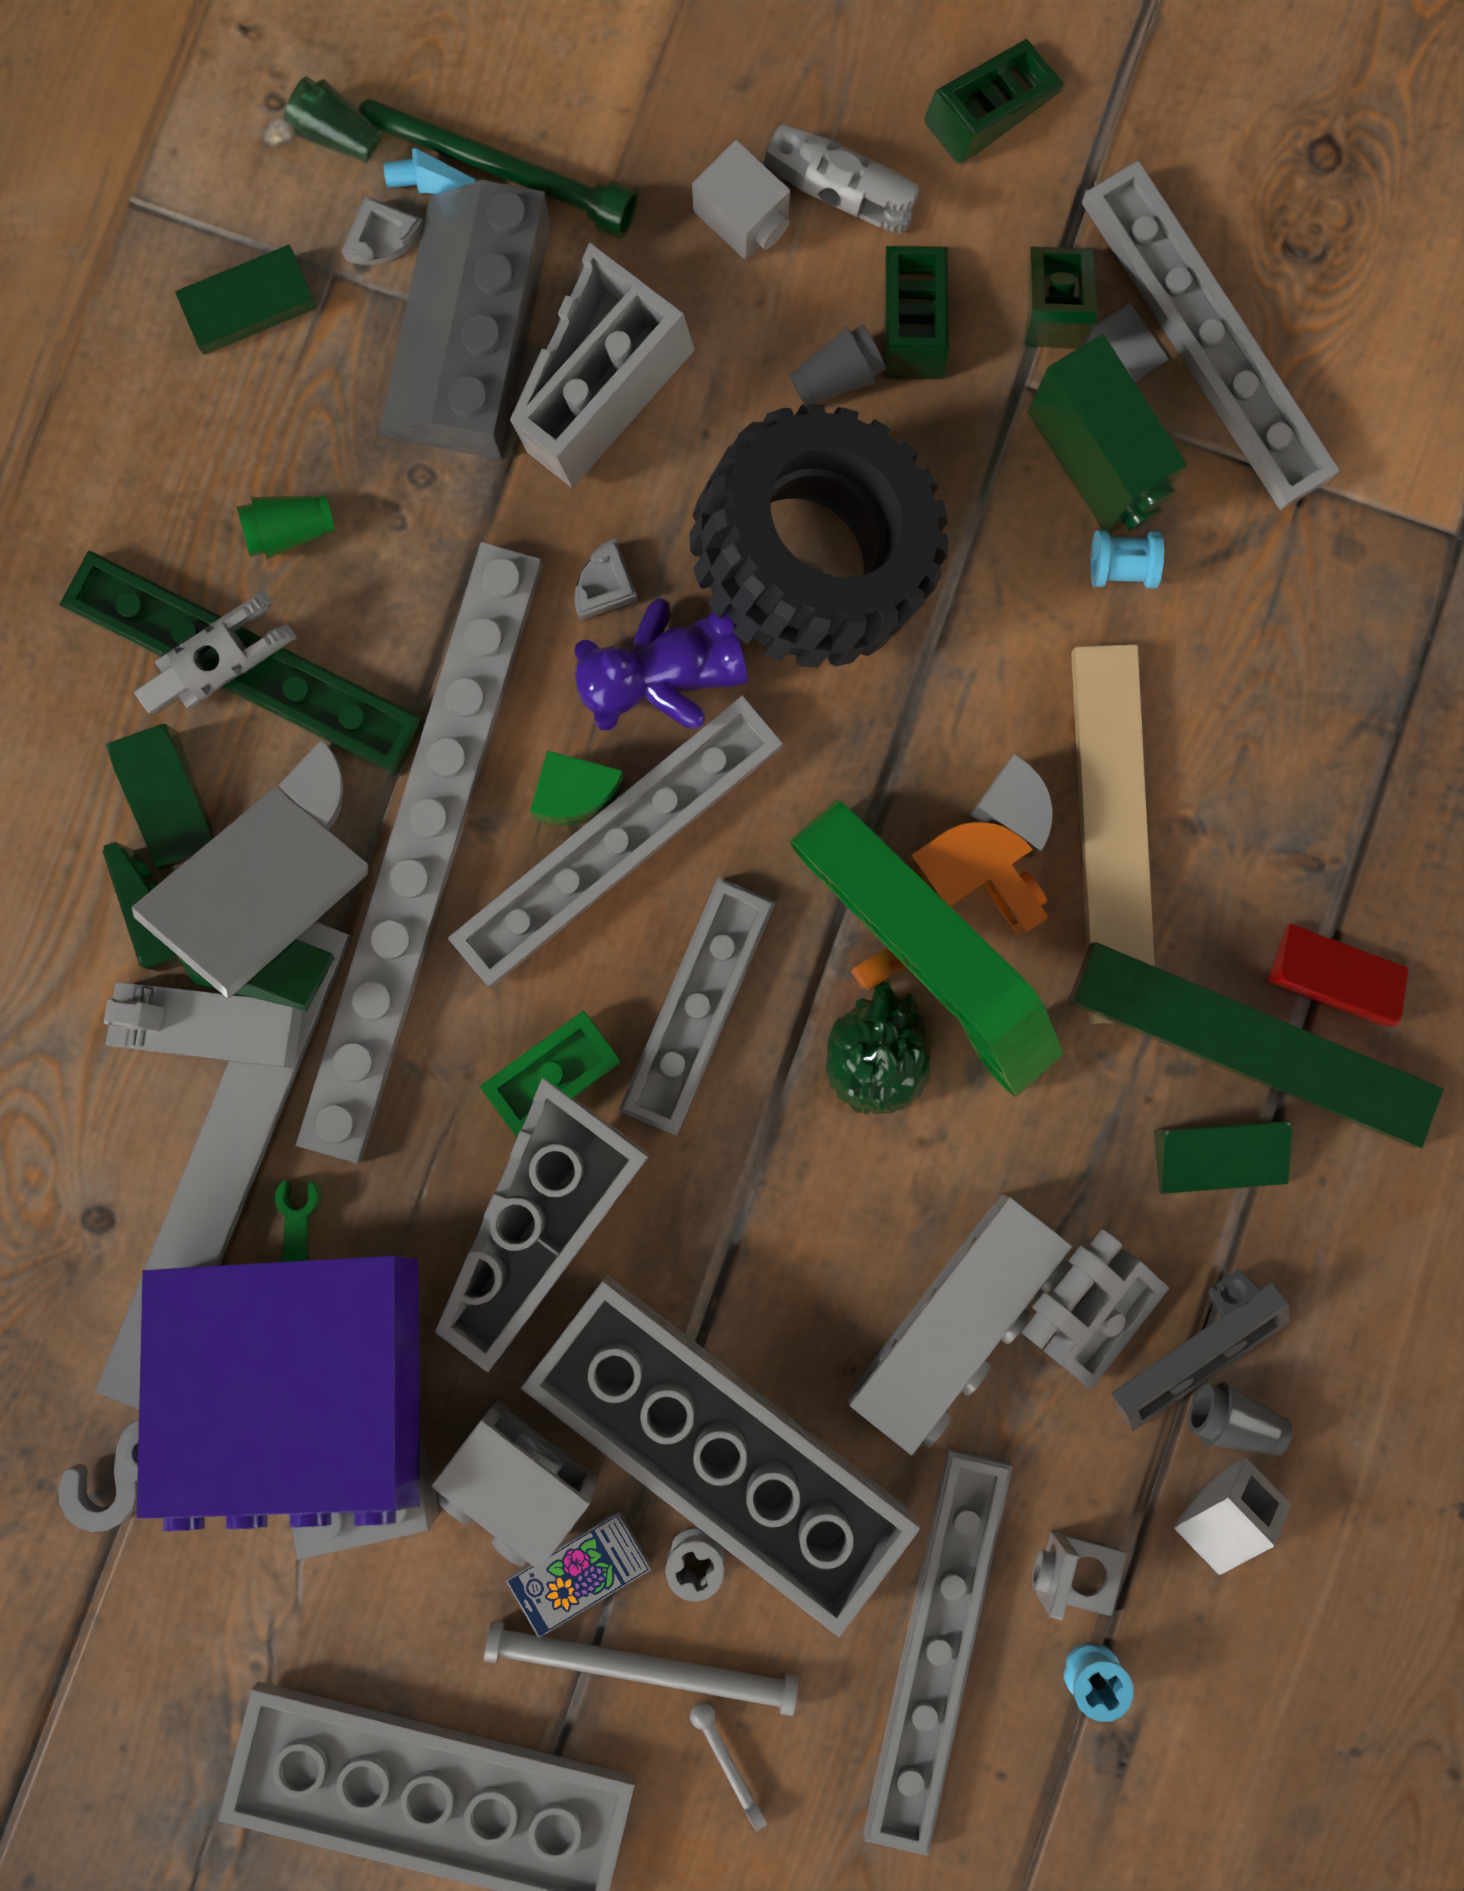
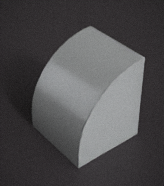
[970,754,1052,858]
[1174,1457,1291,1575]

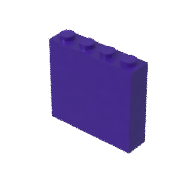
[136,1256,420,1531]

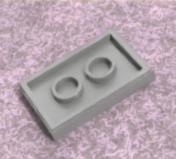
[132,787,368,999]

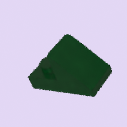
[1024,246,1097,349]

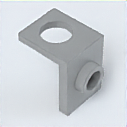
[1031,1531,1127,1620]

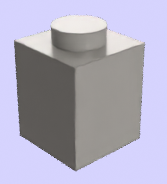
[692,140,790,260]

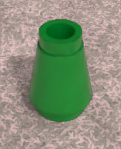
[236,495,335,559]

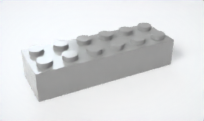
[521,1274,920,1638]

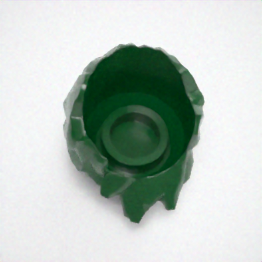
[826,982,931,1115]

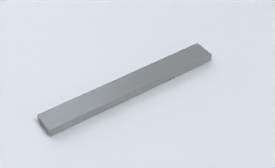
[95,922,353,1410]

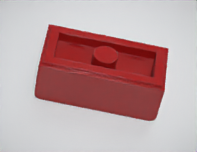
[1266,923,1409,1027]

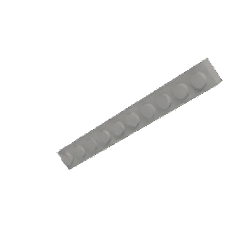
[296,542,543,1164]

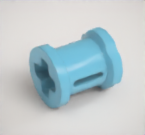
[1090,530,1164,589]
[1063,1642,1134,1722]

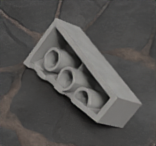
[435,1078,651,1372]

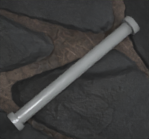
[484,1621,799,1716]

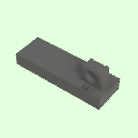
[1111,1270,1290,1431]

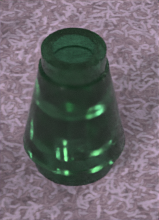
[284,76,382,164]

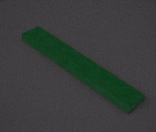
[59,550,425,777]
[1067,942,1444,1148]

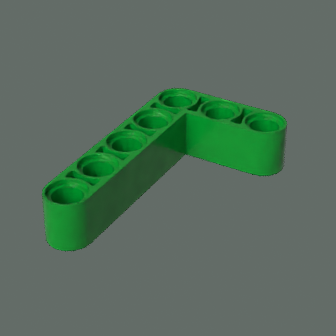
[789,799,1064,1097]

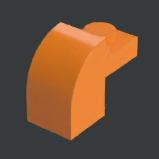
[905,822,1048,937]

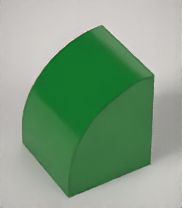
[530,750,625,826]

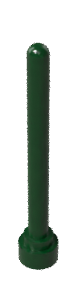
[358,99,638,239]

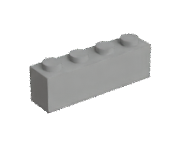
[845,1194,1072,1455]

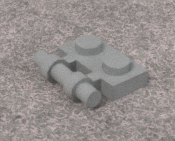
[1021,1229,1170,1389]

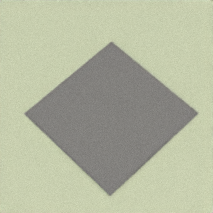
[1088,303,1169,382]

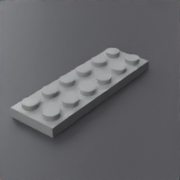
[218,1682,636,1891]

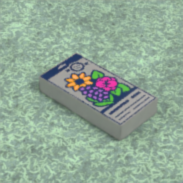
[506,1508,652,1638]

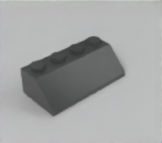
[379,180,551,460]

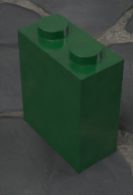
[1028,334,1188,534]

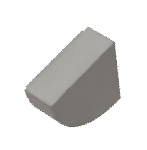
[341,196,424,265]
[575,538,638,622]
[278,740,343,831]

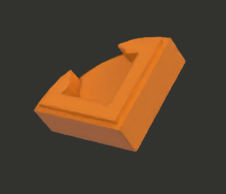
[851,948,906,991]

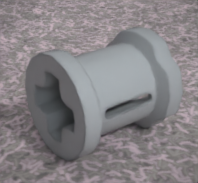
[665,1526,725,1602]

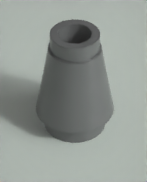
[789,324,886,404]
[1188,1382,1292,1456]

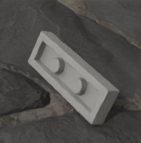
[104,982,303,1069]

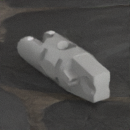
[764,124,920,234]
[134,589,297,714]

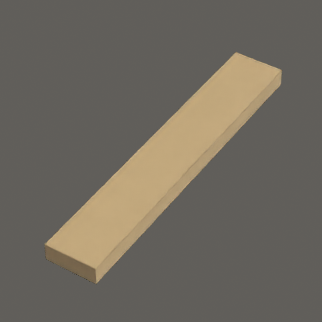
[1071,644,1155,1024]

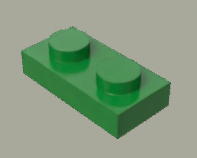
[479,1010,622,1138]

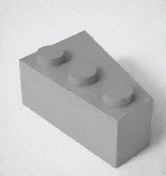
[510,242,695,488]

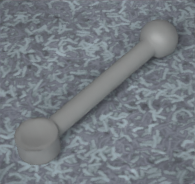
[690,1703,767,1832]

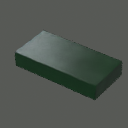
[175,244,317,355]

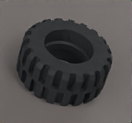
[690,404,949,668]

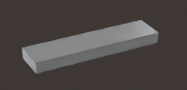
[618,877,776,1136]

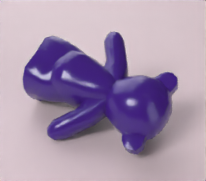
[575,598,748,731]

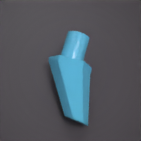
[383,148,477,195]

